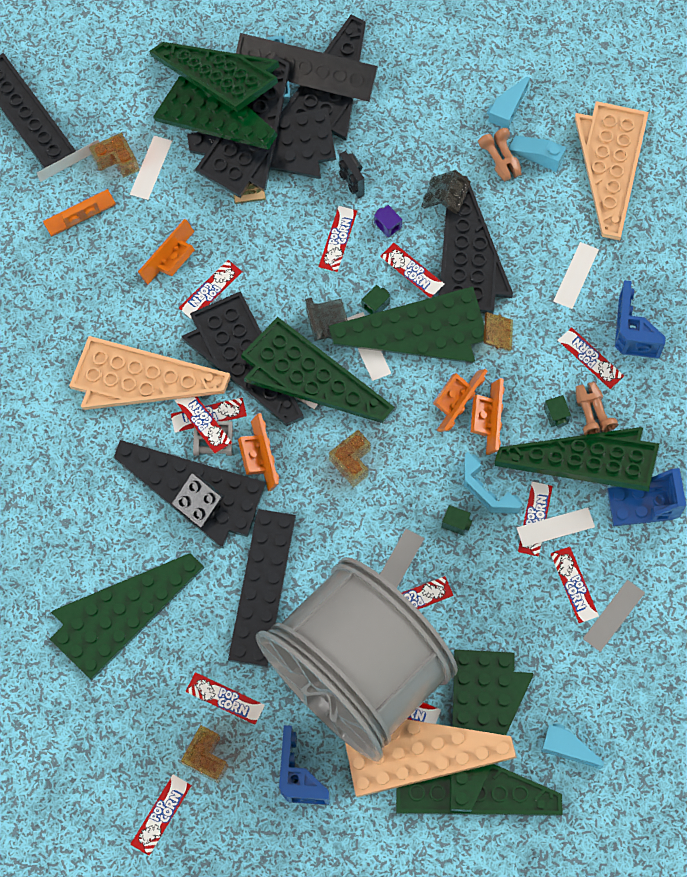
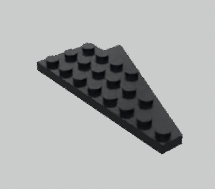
[281,14,366,141]
[195,55,290,198]
[187,108,336,179]
[439,175,513,314]
[181,291,304,426]
[114,440,266,548]

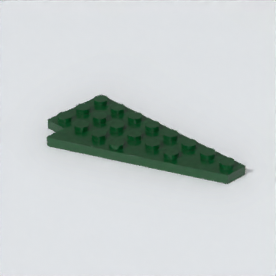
[396,764,563,816]

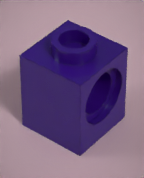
[374,205,402,238]

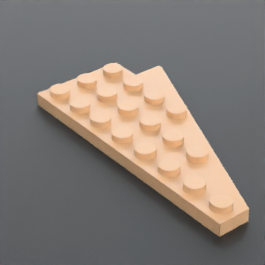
[575,101,649,241]
[69,336,231,410]
[345,719,517,797]

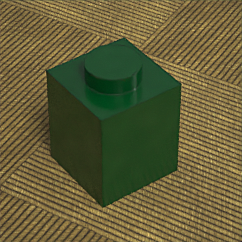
[361,285,390,314]
[544,395,571,427]
[441,505,473,536]

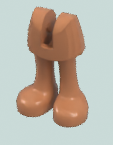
[478,128,522,182]
[576,381,619,435]

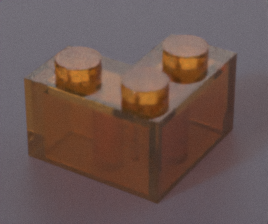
[89,132,140,178]
[329,430,371,488]
[181,725,228,784]

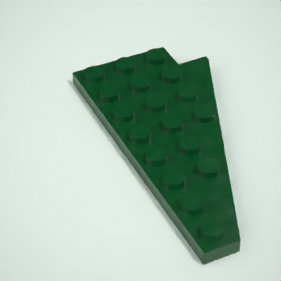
[149,42,280,112]
[153,76,278,150]
[329,286,489,363]
[241,316,395,423]
[495,427,659,492]
[50,553,204,681]
[450,649,533,812]

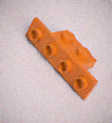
[43,189,116,237]
[138,219,195,285]
[433,369,488,432]
[470,378,505,455]
[238,413,279,491]

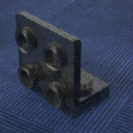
[421,170,471,213]
[305,297,348,341]

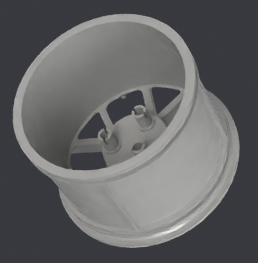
[256,557,458,761]

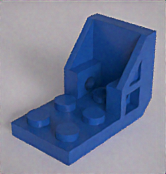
[615,280,666,359]
[607,468,687,527]
[279,725,330,805]

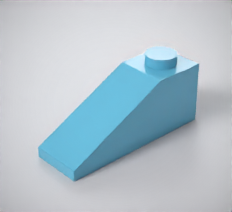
[487,76,530,128]
[509,135,566,172]
[541,723,604,769]

